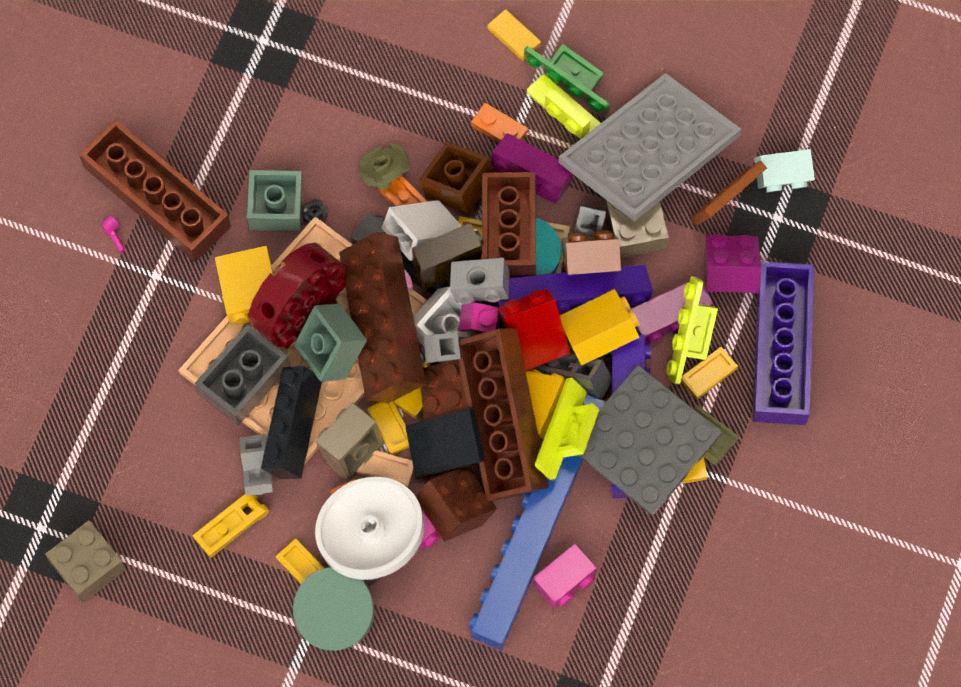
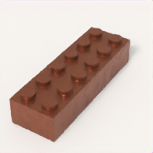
[79,119,231,262]
[339,232,426,403]
[458,329,549,501]

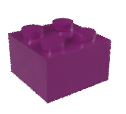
[703,234,761,293]

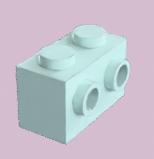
[754,149,815,192]

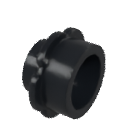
[303,200,328,223]

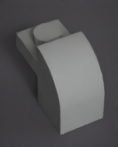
[423,331,471,363]
[239,434,273,496]

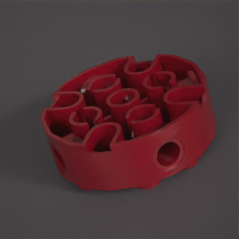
[248,242,347,348]

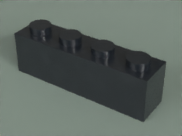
[261,366,322,479]

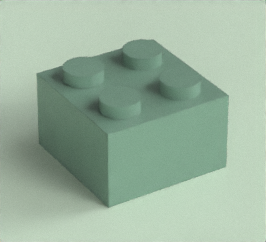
[247,170,304,231]
[294,304,367,382]

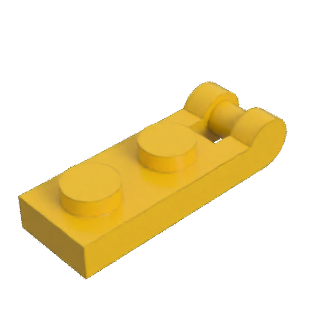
[192,494,270,558]

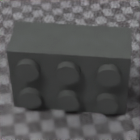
[194,324,290,426]

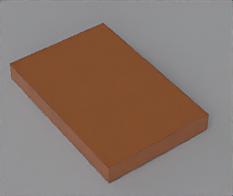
[690,161,767,226]

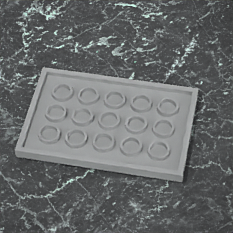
[559,73,741,222]

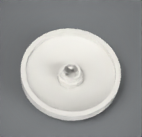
[315,477,425,580]

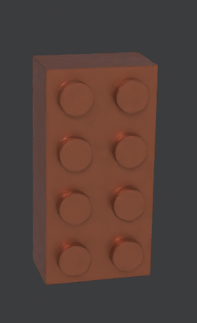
[482,172,536,278]

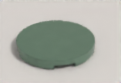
[293,568,375,651]

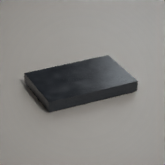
[405,408,485,478]

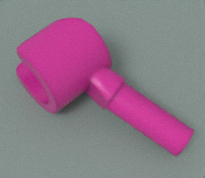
[102,216,125,253]

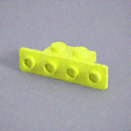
[527,75,601,139]
[666,276,718,385]
[535,377,599,480]

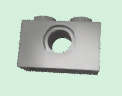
[450,258,509,304]

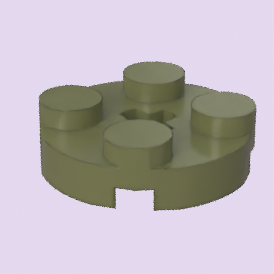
[358,143,411,190]

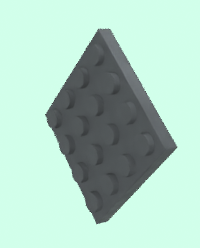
[577,365,722,516]

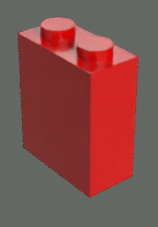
[497,289,571,371]

